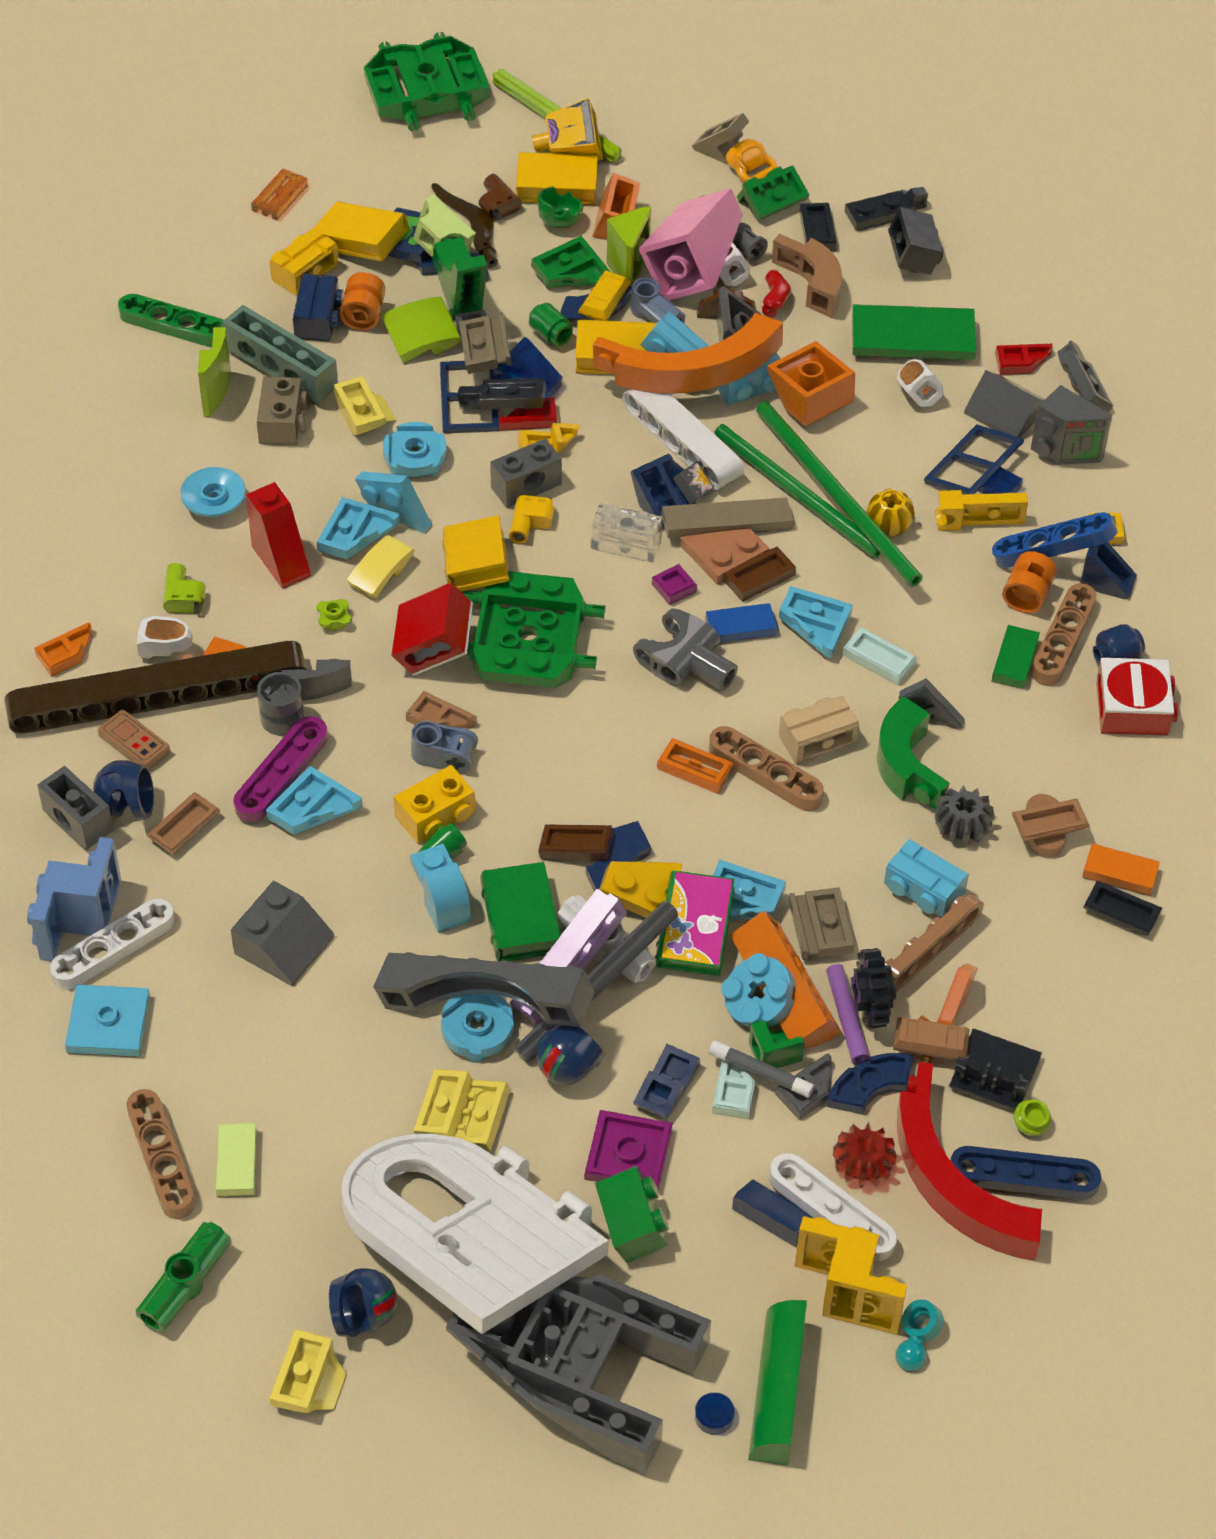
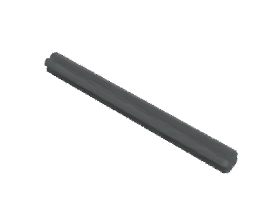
[515,901,678,1062]

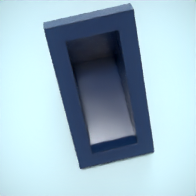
[1080,542,1137,599]

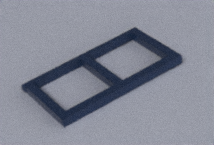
[440,361,499,433]
[924,424,1024,495]

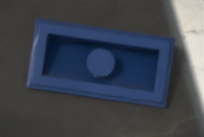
[732,1179,813,1247]

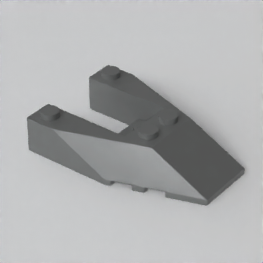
[446,1275,711,1474]

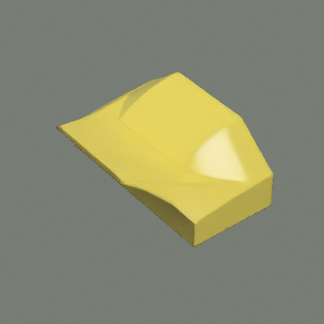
[334,376,396,435]
[269,1329,347,1414]

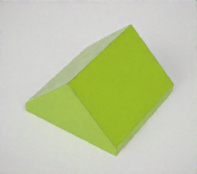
[607,206,651,286]

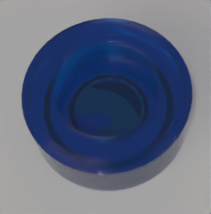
[695,1392,735,1435]

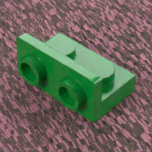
[737,165,810,221]

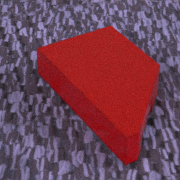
[995,343,1053,375]
[499,397,557,431]

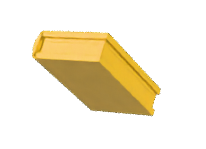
[516,152,598,205]
[314,201,409,262]
[575,320,657,375]
[442,515,510,591]

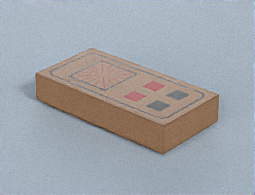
[98,709,170,770]

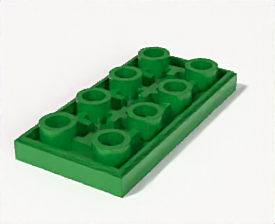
[852,304,977,360]

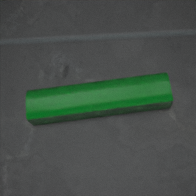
[748,1300,807,1465]

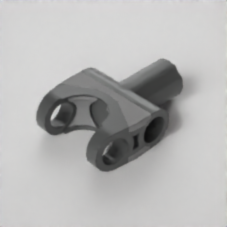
[633,608,738,690]

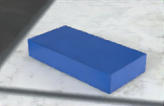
[705,603,777,643]

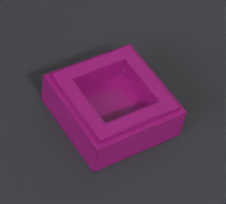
[651,564,697,605]

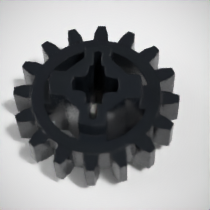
[851,948,896,1028]

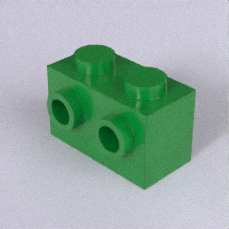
[595,1166,669,1263]

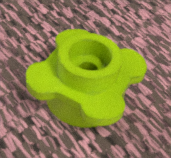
[316,599,351,631]

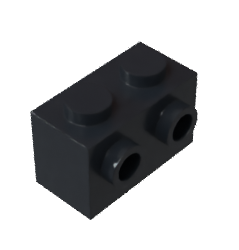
[888,207,944,275]

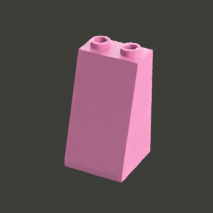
[638,188,743,300]

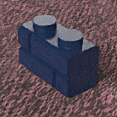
[293,274,344,341]

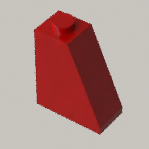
[246,482,311,589]

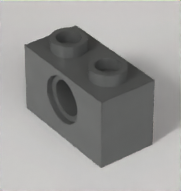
[490,438,562,508]
[37,765,114,850]

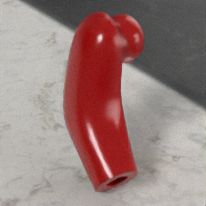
[761,270,791,317]

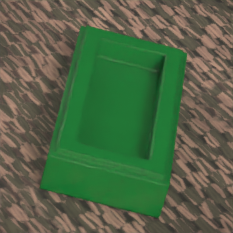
[991,625,1040,689]

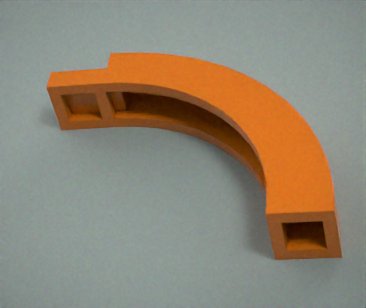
[593,313,783,393]

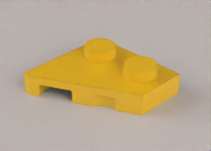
[599,861,683,918]

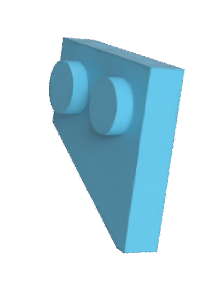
[355,471,432,533]
[713,860,786,922]

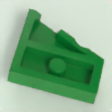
[531,235,611,287]

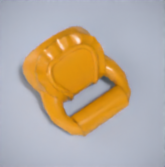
[726,139,778,182]

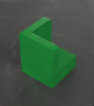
[749,1020,805,1068]

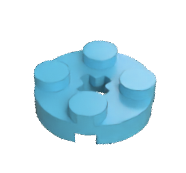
[383,422,447,477]
[721,953,796,1027]
[441,994,514,1062]

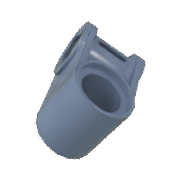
[411,721,479,773]

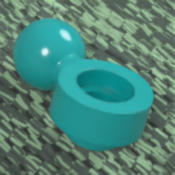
[895,1299,944,1371]

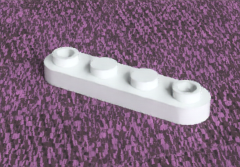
[769,1153,897,1261]

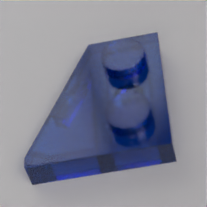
[493,337,563,398]

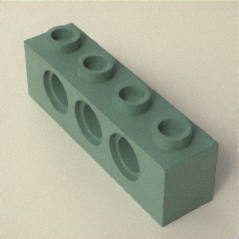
[222,305,338,404]

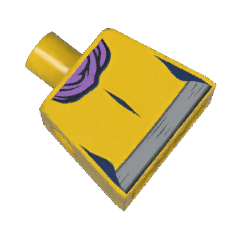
[532,98,603,160]

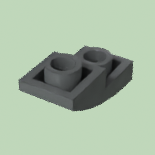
[282,659,352,700]

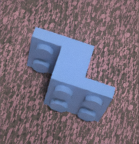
[27,837,121,961]

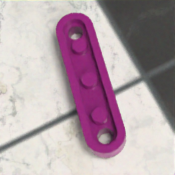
[233,716,328,822]

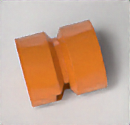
[340,272,386,331]
[1002,551,1057,614]

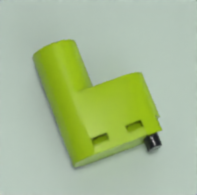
[163,563,206,613]

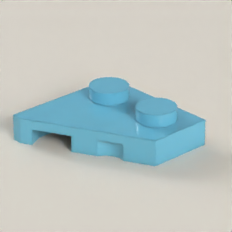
[317,497,400,559]
[779,586,853,658]
[266,766,363,835]

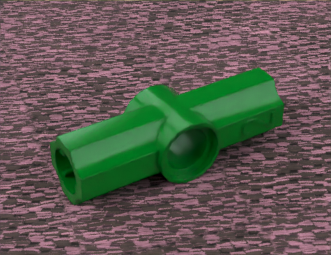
[135,1221,231,1332]

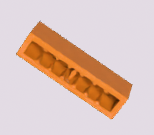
[730,911,842,1049]

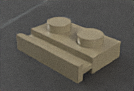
[459,313,512,374]
[788,887,854,960]

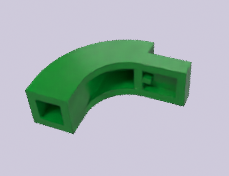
[877,696,950,810]

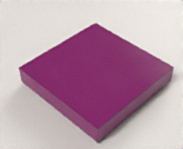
[584,1110,673,1191]

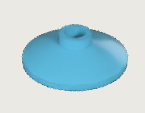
[181,467,245,517]

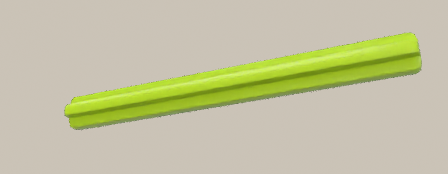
[492,69,622,162]

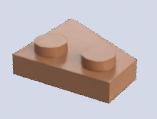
[680,528,770,584]

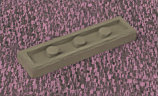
[661,497,794,538]

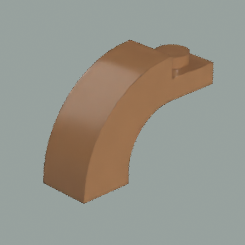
[772,234,842,318]

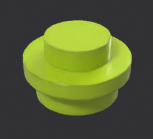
[1014,1099,1051,1136]

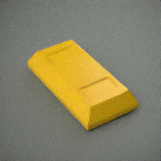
[578,270,631,321]

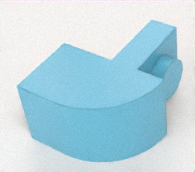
[410,844,471,933]

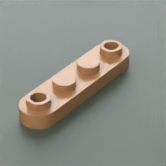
[885,894,984,992]

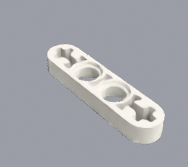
[50,899,175,990]

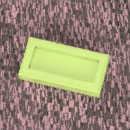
[215,1123,257,1196]

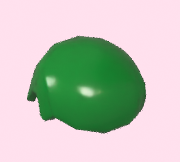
[537,186,583,228]

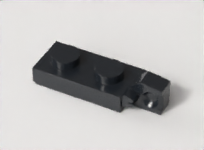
[844,187,928,231]
[457,378,546,410]

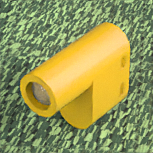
[509,495,555,544]

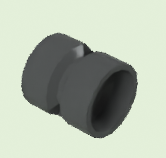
[257,672,304,736]

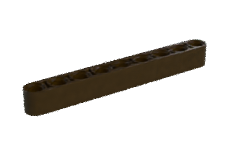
[4,640,307,734]

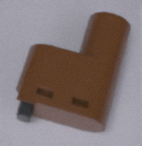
[479,173,522,221]

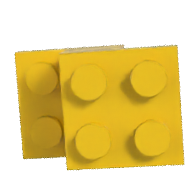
[795,1216,908,1335]

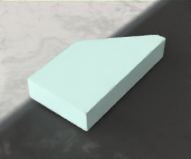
[712,1060,755,1119]

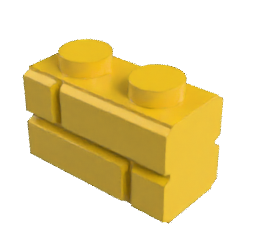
[269,228,339,296]

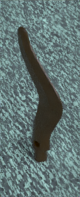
[431,183,498,267]

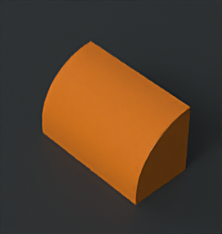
[592,173,640,239]

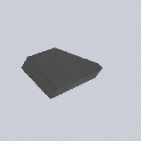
[898,678,965,728]
[775,1053,831,1120]

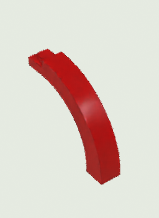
[897,1062,1042,1261]

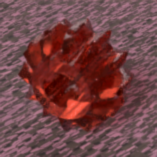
[832,1122,897,1188]

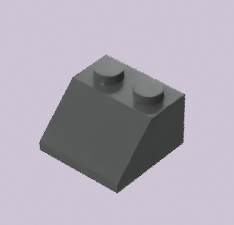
[231,880,334,986]

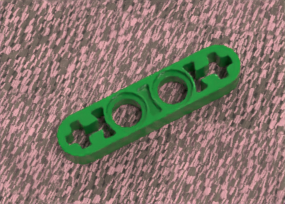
[118,294,223,348]

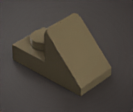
[692,113,749,164]

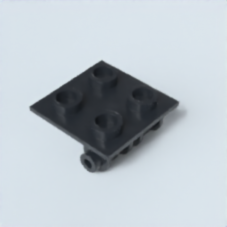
[949,1028,1042,1111]

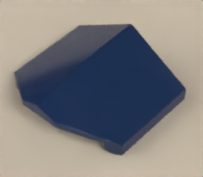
[630,454,696,529]

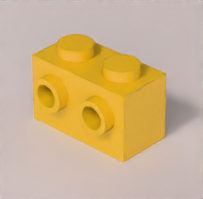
[393,765,475,844]

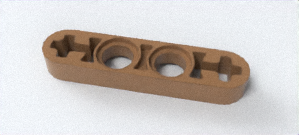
[1032,583,1097,686]
[709,726,824,811]
[127,1089,195,1219]

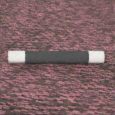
[708,1040,815,1098]

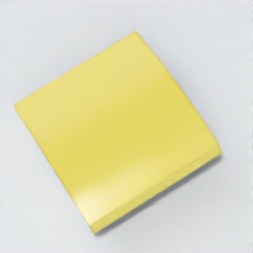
[413,1069,510,1152]

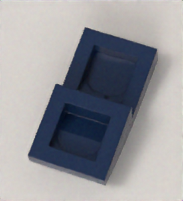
[633,1044,701,1119]

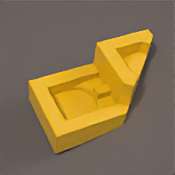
[517,423,579,454]

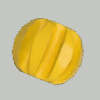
[866,488,915,537]

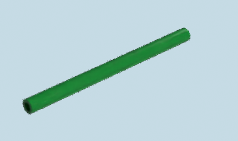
[714,424,881,559]

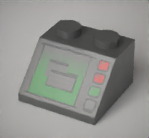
[1030,385,1113,464]

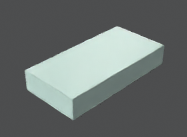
[842,627,917,685]

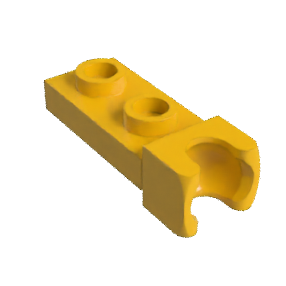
[935,490,1028,531]

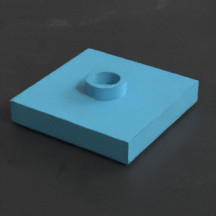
[65,984,150,1057]

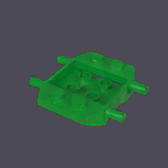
[364,32,490,131]
[461,571,606,688]

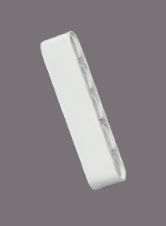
[623,389,744,491]

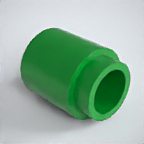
[529,303,573,346]

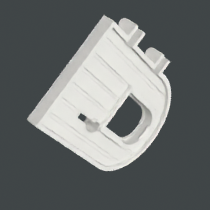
[342,1134,609,1334]

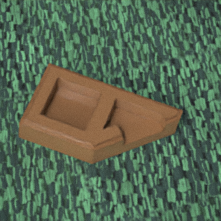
[406,691,477,728]

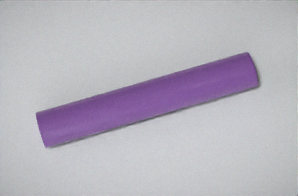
[826,964,869,1065]

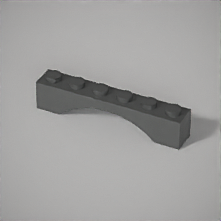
[373,952,595,1027]

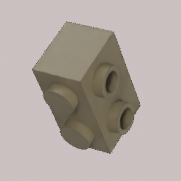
[257,376,308,445]

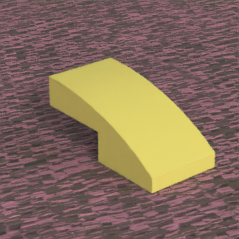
[347,535,415,599]

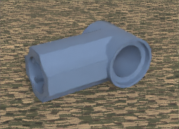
[630,278,686,323]

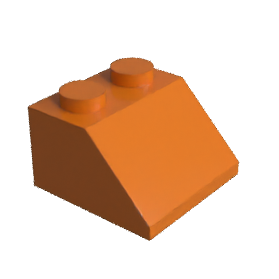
[767,341,855,426]

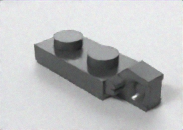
[1057,340,1113,412]

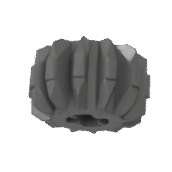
[934,785,994,845]

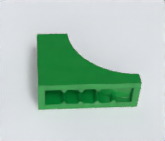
[432,237,487,320]

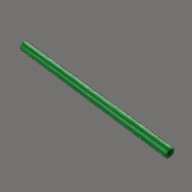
[756,401,923,587]

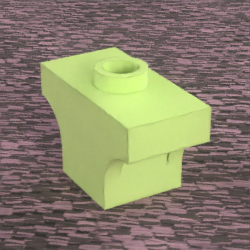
[413,194,476,257]

